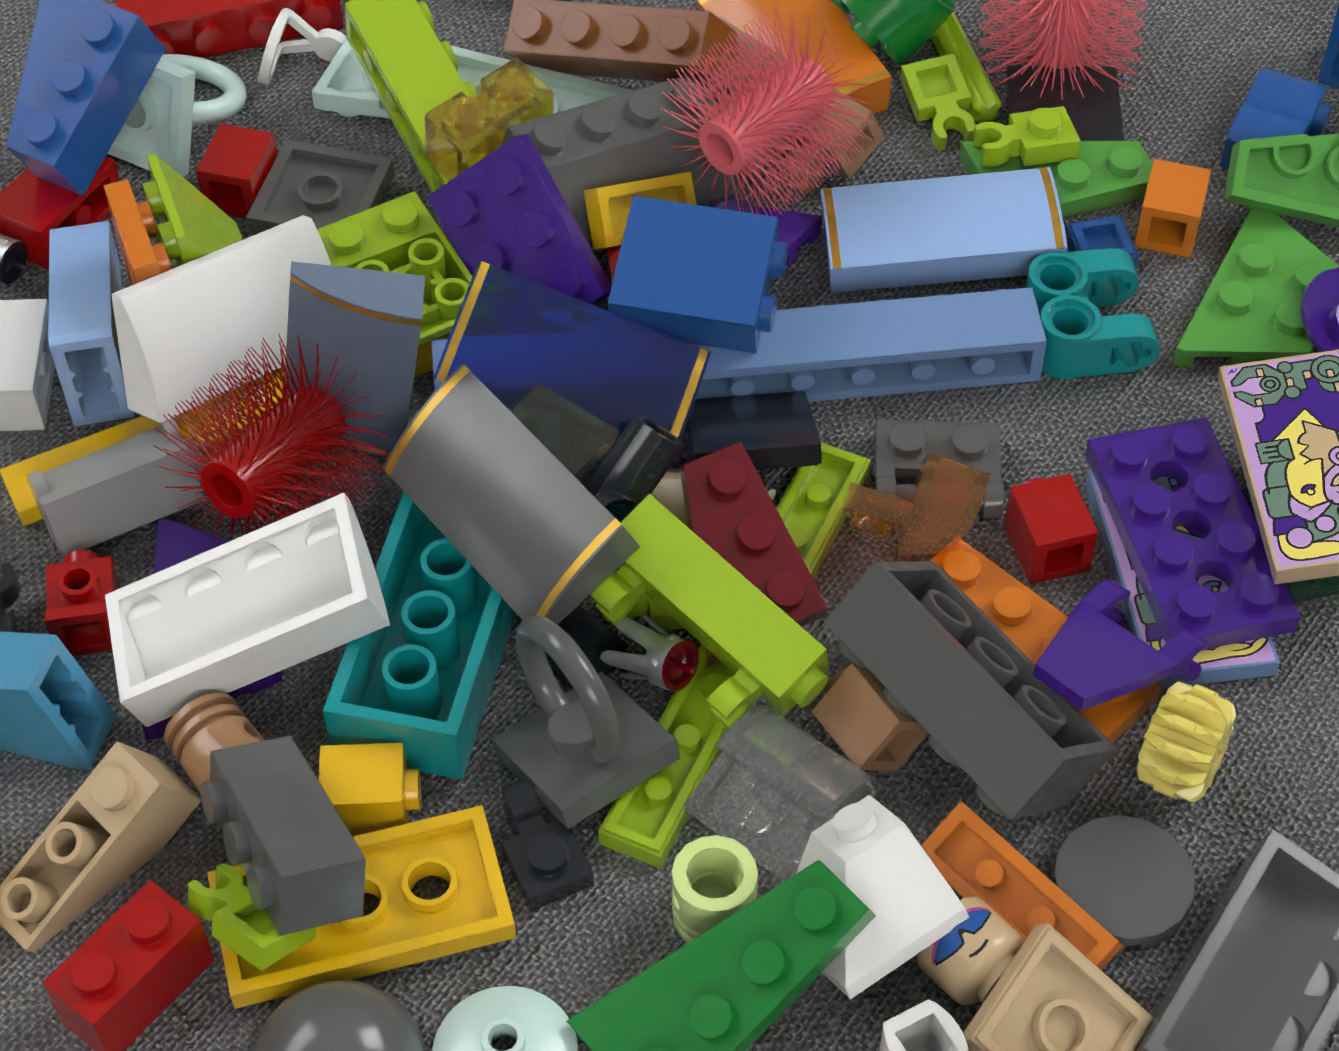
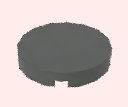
[1052,815,1196,949]

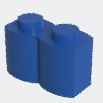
[1220,67,1332,169]

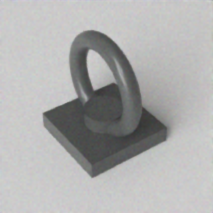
[491,616,681,829]

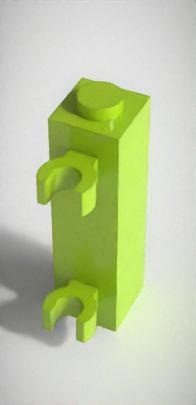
[590,494,829,730]

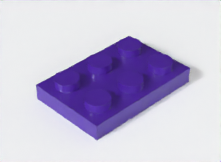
[427,134,612,334]

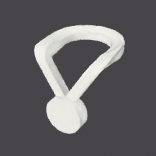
[257,8,347,85]

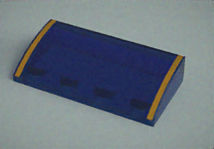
[433,260,711,470]

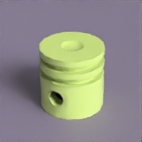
[672,835,758,943]

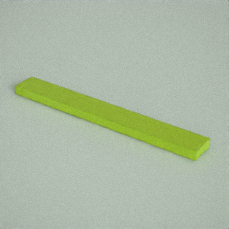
[598,442,871,869]

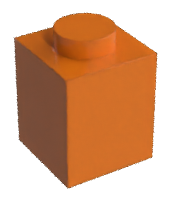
[1134,159,1211,258]

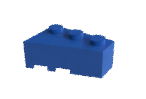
[6,0,166,196]

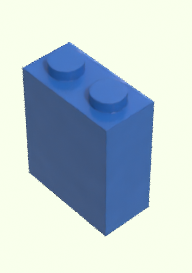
[608,195,788,353]

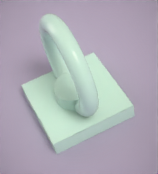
[107,54,247,177]

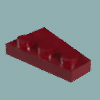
[681,442,828,667]

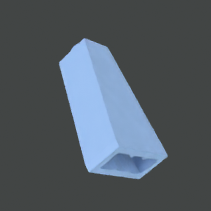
[48,221,135,427]

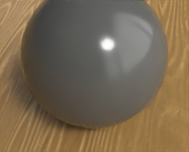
[253,980,426,1051]

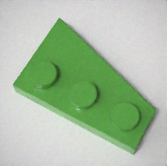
[1223,133,1339,227]
[959,141,1153,219]

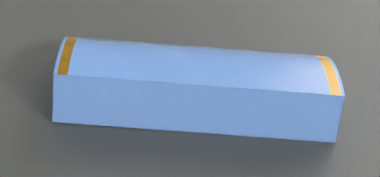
[820,167,1068,293]

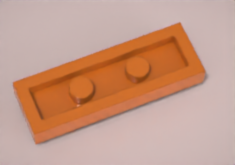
[921,801,1123,971]

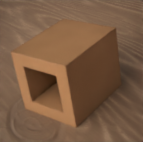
[811,663,929,771]

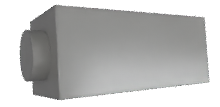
[27,418,206,558]

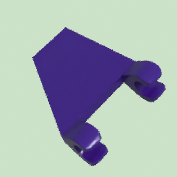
[1033,579,1209,710]

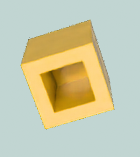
[318,742,421,837]

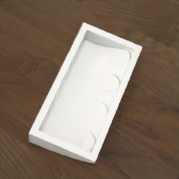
[105,493,390,727]

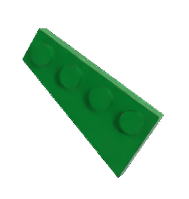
[566,860,876,1051]

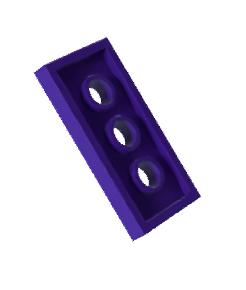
[1085,417,1301,649]

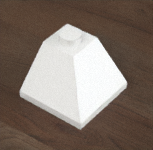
[796,795,969,999]

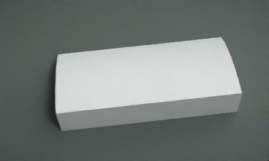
[111,215,331,423]

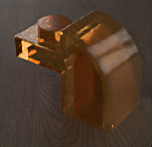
[839,454,991,560]

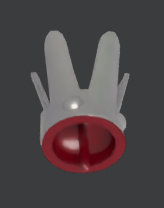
[600,613,699,691]

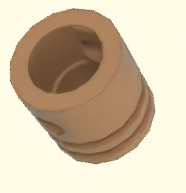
[163,692,265,795]

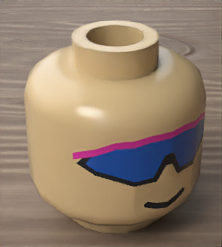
[916,897,1023,1006]

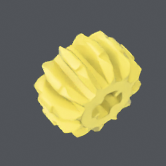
[1136,681,1236,803]

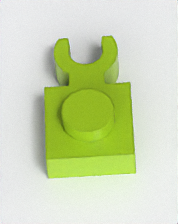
[900,53,975,151]
[973,106,1081,167]
[188,863,316,971]

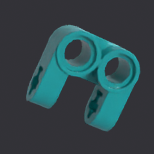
[1026,248,1160,380]

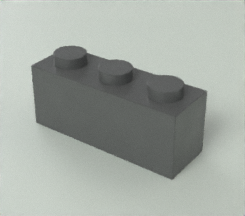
[201,735,366,936]

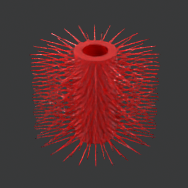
[154,334,392,545]

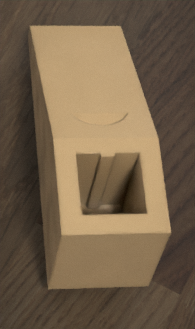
[0,741,201,952]

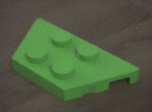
[1173,208,1339,367]

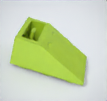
[142,154,243,269]
[317,191,494,346]

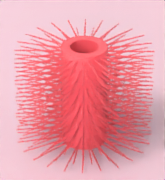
[978,0,1148,100]
[660,7,875,216]

